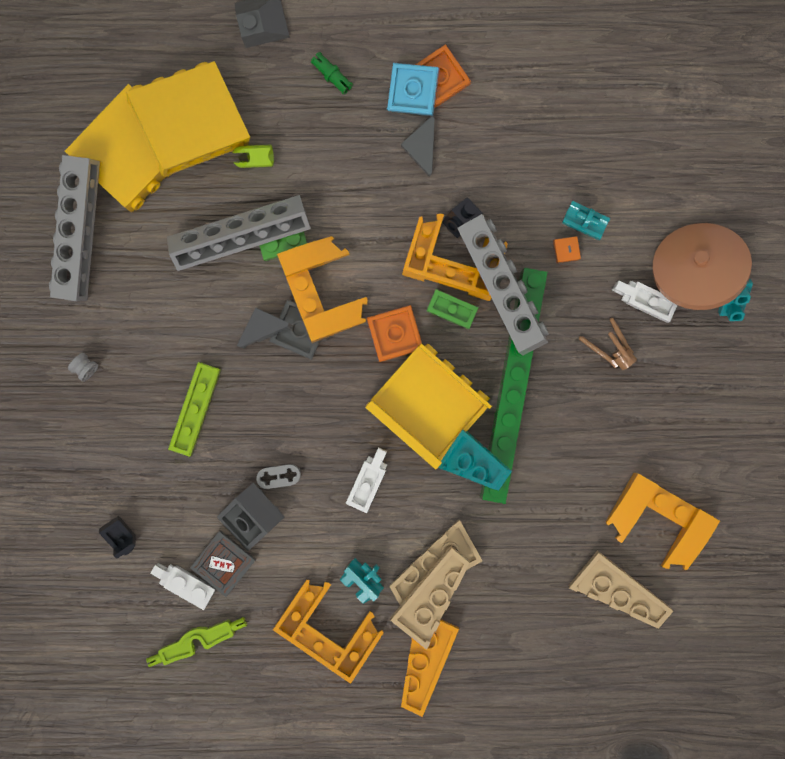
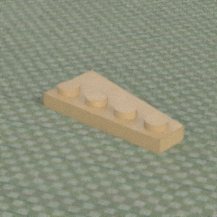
[390,519,482,605]
[390,546,470,650]
[568,551,673,629]

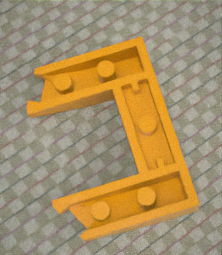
[402,214,508,301]
[277,236,368,343]
[605,472,720,570]
[273,580,383,684]

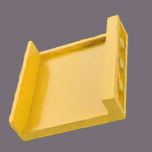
[126,61,250,177]
[65,84,172,213]
[365,343,492,469]

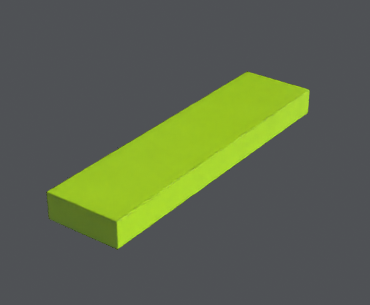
[168,362,221,457]

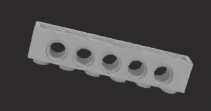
[49,155,100,301]
[167,195,311,271]
[457,214,549,355]

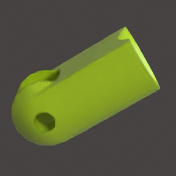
[232,144,274,168]

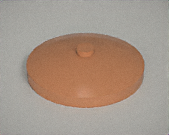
[653,223,752,310]

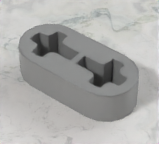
[256,464,301,489]

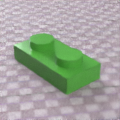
[260,231,307,261]
[426,290,478,330]

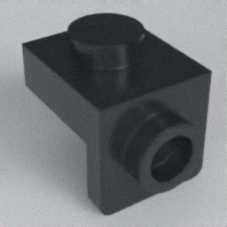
[442,197,483,238]
[99,516,136,559]

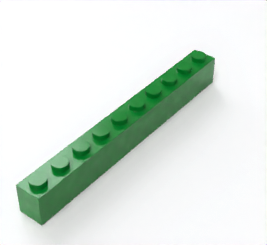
[480,268,548,504]

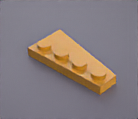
[401,619,459,717]

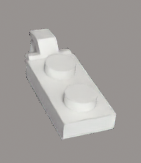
[612,281,677,323]
[346,447,387,513]
[151,563,216,610]

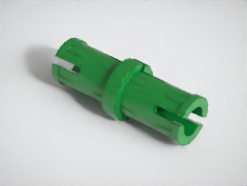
[311,52,353,95]

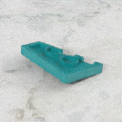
[438,430,512,491]

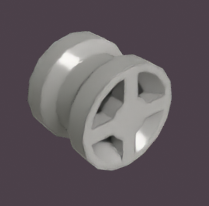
[68,353,99,382]

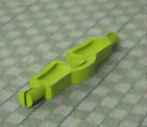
[146,617,247,667]

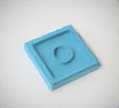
[387,63,439,116]

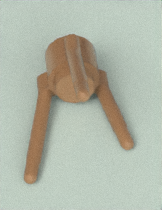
[579,318,637,370]

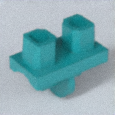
[562,201,610,240]
[718,279,753,321]
[340,558,384,604]

